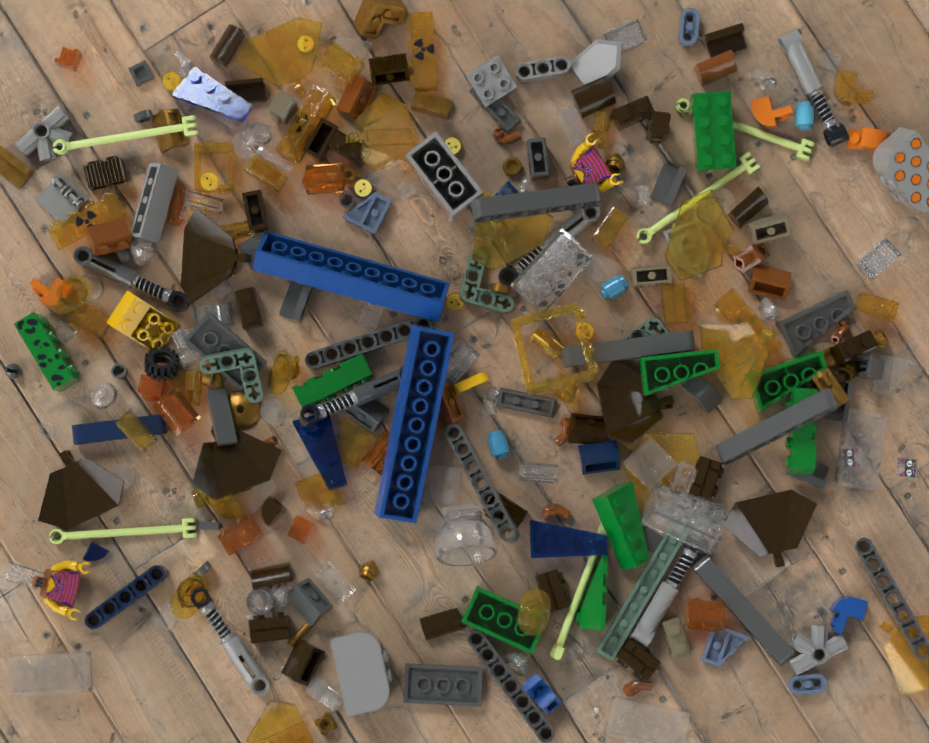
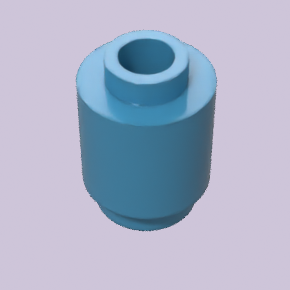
[599,275,629,301]
[487,430,510,460]

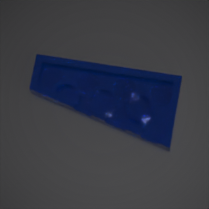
[171,66,254,122]
[292,414,348,491]
[530,520,608,559]

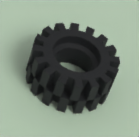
[144,346,180,382]

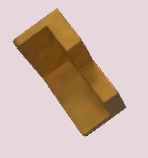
[353,0,408,39]

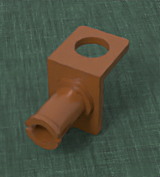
[733,242,770,273]

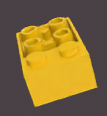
[106,291,179,351]

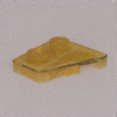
[295,469,343,505]

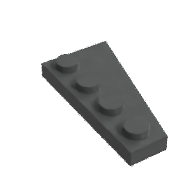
[778,290,856,357]

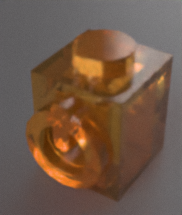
[137,374,169,402]

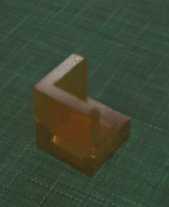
[54,47,82,72]
[288,515,315,544]

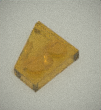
[339,418,375,469]

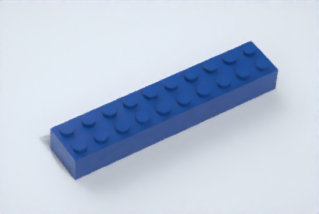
[253,231,450,322]
[374,325,455,524]

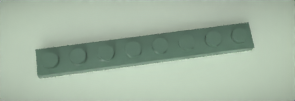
[596,518,691,661]

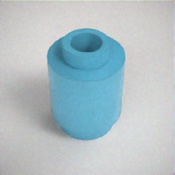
[794,102,814,131]

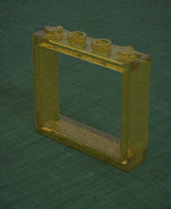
[510,302,599,396]

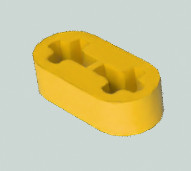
[453,371,490,394]

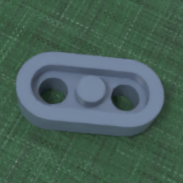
[678,8,700,47]
[787,673,827,695]

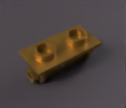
[812,368,850,407]

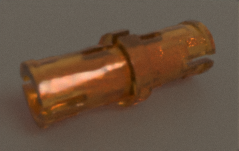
[168,186,189,226]

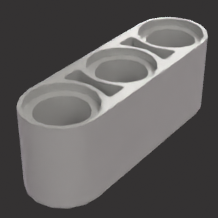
[516,56,571,83]

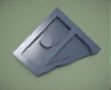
[342,192,392,235]
[700,623,749,667]

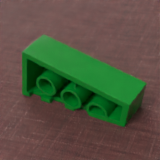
[639,349,720,396]
[745,350,827,412]
[292,354,373,407]
[785,388,818,475]
[592,481,649,570]

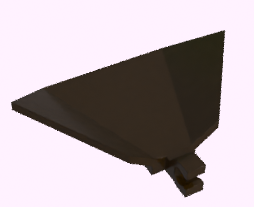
[181,208,251,304]
[597,361,674,445]
[192,426,282,500]
[38,450,125,530]
[723,490,817,568]

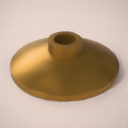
[228,391,261,429]

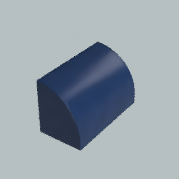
[578,440,620,475]

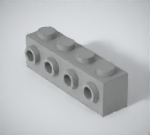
[130,163,179,244]

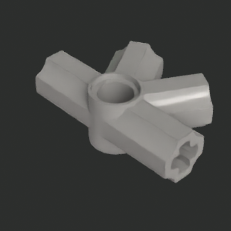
[15,107,73,162]
[788,625,848,675]

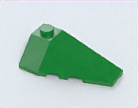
[576,551,608,631]

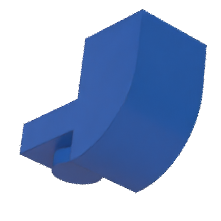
[829,596,868,634]
[522,674,562,715]

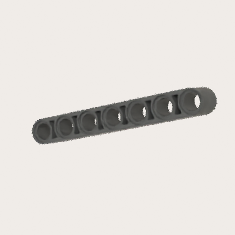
[470,183,602,223]
[305,317,432,370]
[561,330,696,368]
[716,389,839,465]
[445,424,520,544]
[854,538,929,660]
[691,554,796,666]
[468,629,555,743]

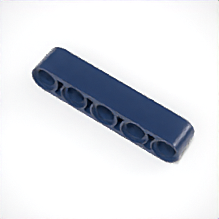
[72,414,167,445]
[85,565,168,629]

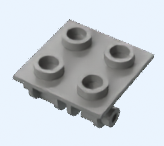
[466,55,517,108]
[35,172,89,226]

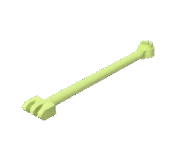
[675,98,815,161]
[53,115,199,155]
[636,151,760,244]
[49,518,197,544]
[550,522,607,660]

